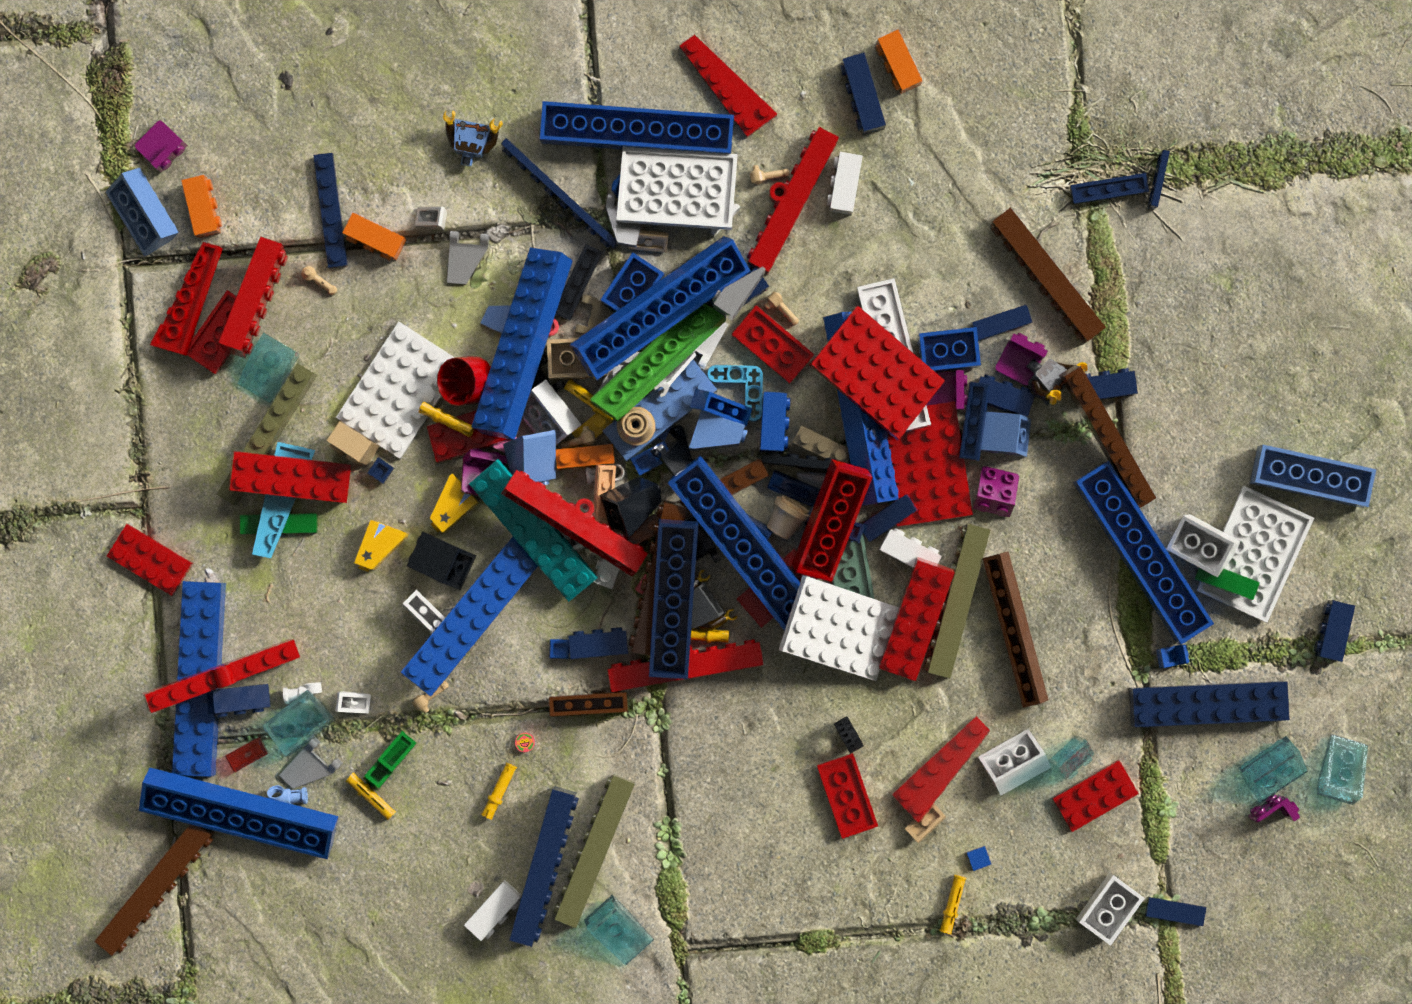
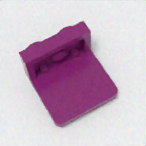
[135,120,188,173]
[995,333,1048,386]
[926,370,968,410]
[461,448,507,496]
[972,466,1019,518]
[1248,794,1300,823]

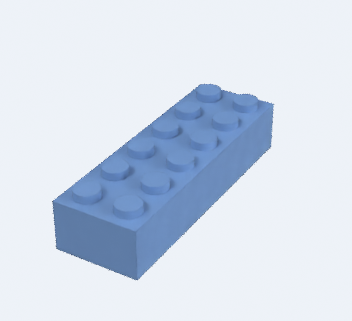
[603,360,717,462]
[1250,445,1376,508]

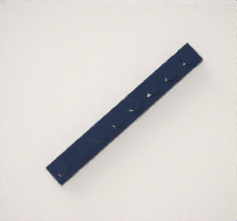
[501,138,618,250]

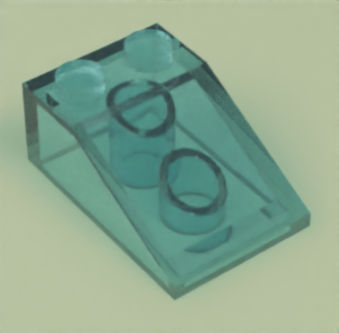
[237,332,300,403]
[1317,734,1368,805]
[1048,736,1094,780]
[584,895,654,965]

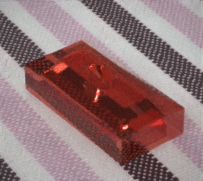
[225,737,269,773]

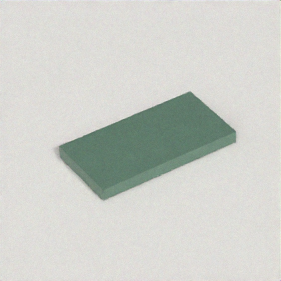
[832,535,875,599]

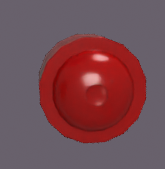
[437,356,491,406]

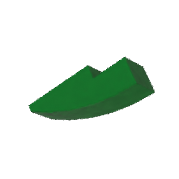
[1194,568,1260,600]
[363,731,417,791]

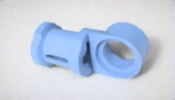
[267,785,308,804]

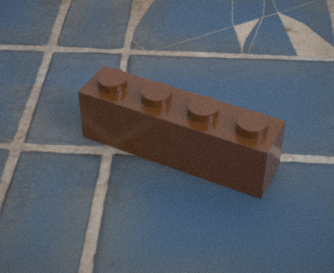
[549,692,628,716]

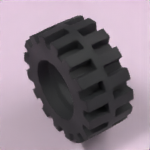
[834,716,864,754]

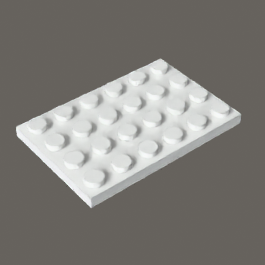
[616,147,737,230]
[336,322,454,459]
[1195,486,1314,623]
[779,575,899,681]

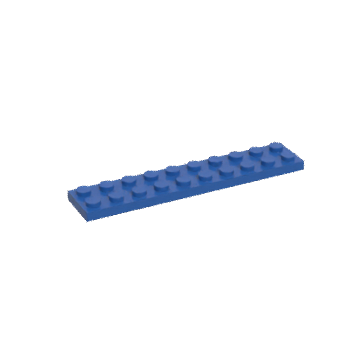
[400,537,538,697]

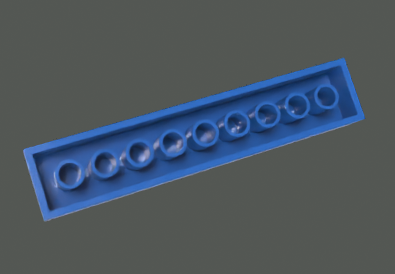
[540,101,734,154]
[570,236,750,380]
[471,247,572,440]
[823,312,899,506]
[668,456,800,631]
[1073,461,1214,645]
[172,581,226,777]
[139,768,338,859]

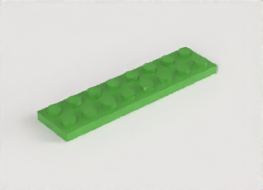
[590,304,726,422]

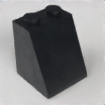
[600,477,662,537]
[407,531,477,590]

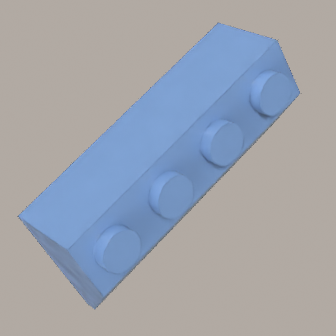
[106,168,179,256]

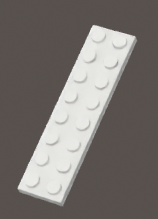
[857,279,931,432]

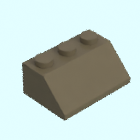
[786,425,850,473]

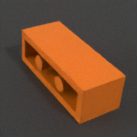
[875,30,923,94]
[181,175,222,238]
[343,212,406,261]
[556,444,615,470]

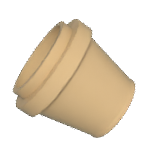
[617,407,656,446]
[767,495,810,540]

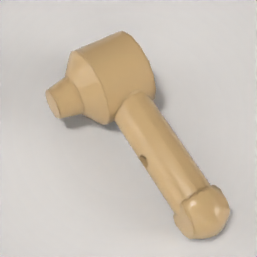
[750,165,790,185]
[301,266,337,295]
[765,291,799,325]
[560,426,596,449]
[412,681,449,714]

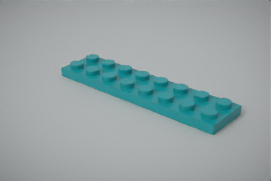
[469,459,598,602]

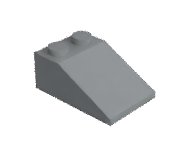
[712,267,765,321]

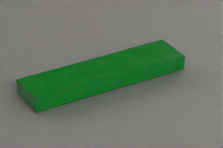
[240,513,318,534]

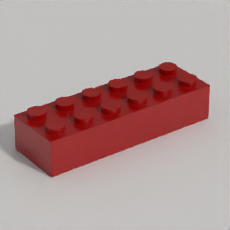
[219,236,288,359]
[228,451,351,503]
[792,459,872,582]
[879,557,955,681]

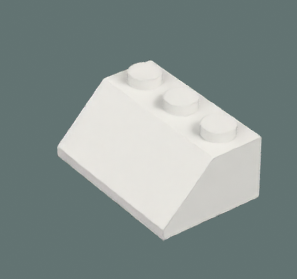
[522,380,581,445]
[1166,514,1240,577]
[978,729,1051,795]

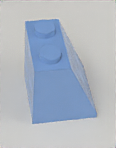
[689,411,747,451]
[981,412,1032,457]
[503,430,556,486]

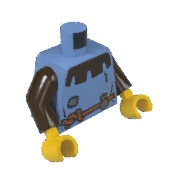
[443,111,503,167]

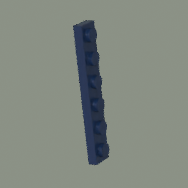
[313,153,348,269]

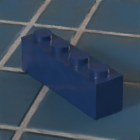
[839,53,886,135]

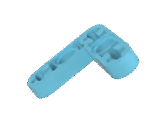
[707,365,763,422]

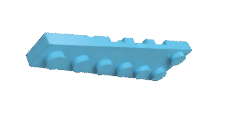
[252,442,315,558]

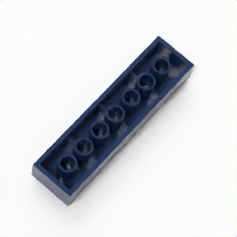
[649,519,698,679]
[1129,681,1290,727]
[509,786,579,947]

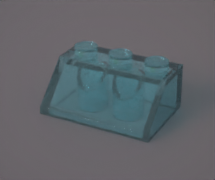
[262,689,335,756]
[1238,736,1308,803]

